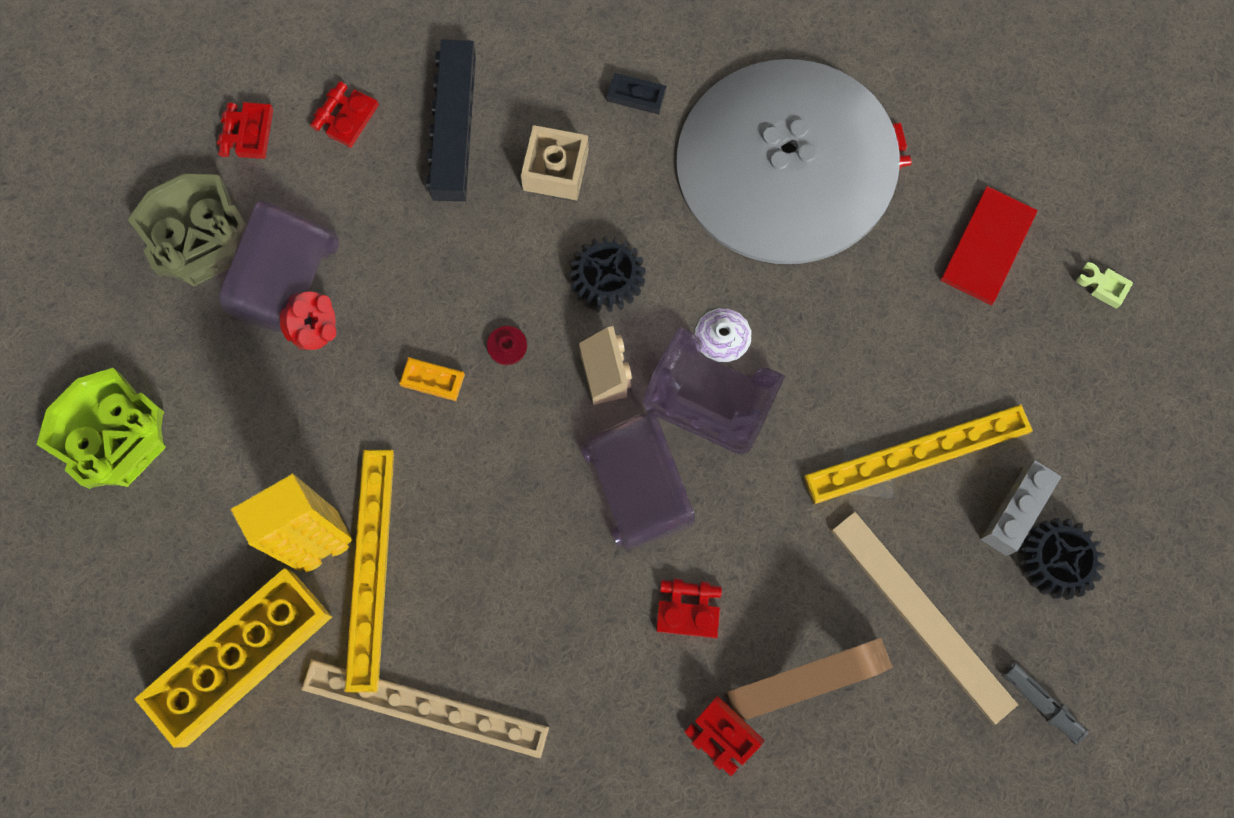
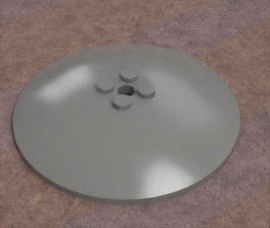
[677,59,900,264]

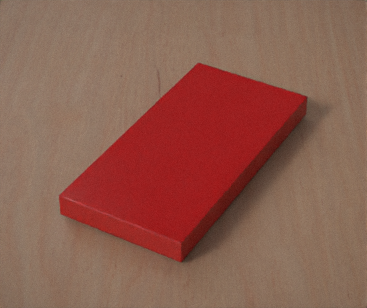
[940,186,1038,306]

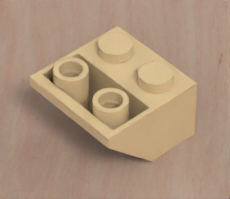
[579,326,632,405]

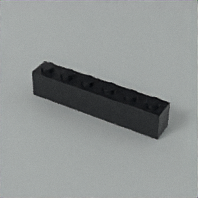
[425,40,476,202]

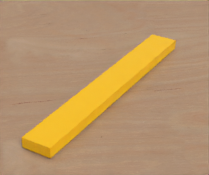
[803,405,1033,505]
[345,450,394,693]

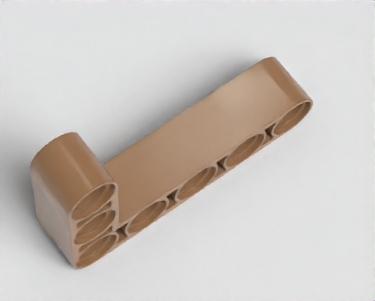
[726,638,893,720]

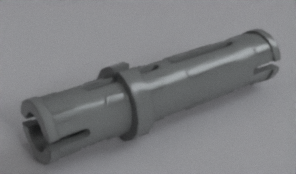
[1002,662,1089,745]

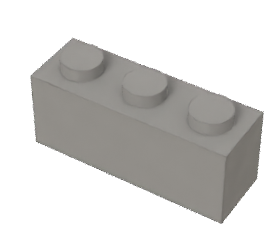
[981,460,1061,556]

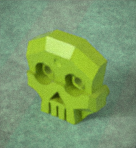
[36,368,166,489]

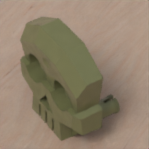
[128,174,250,287]

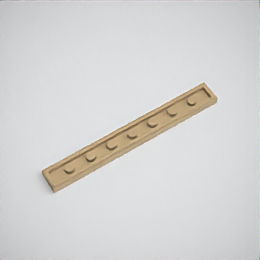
[831,512,1018,725]
[301,659,549,759]

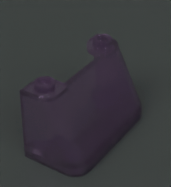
[220,200,339,334]
[644,327,785,454]
[581,408,695,552]

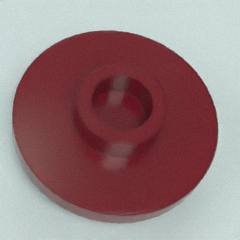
[487,326,528,366]

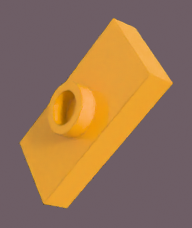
[399,357,465,401]

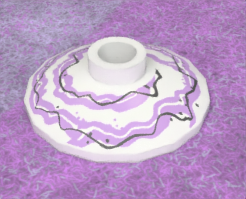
[695,308,751,362]

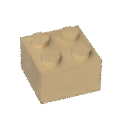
[521,125,589,201]

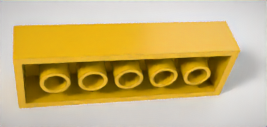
[231,474,354,572]
[135,568,332,748]

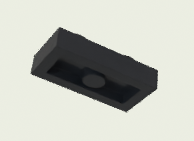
[607,73,667,115]

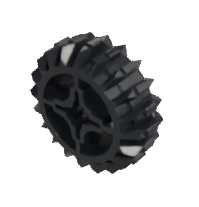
[569,236,646,312]
[1019,518,1105,600]

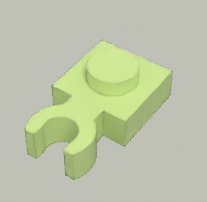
[1076,262,1134,309]

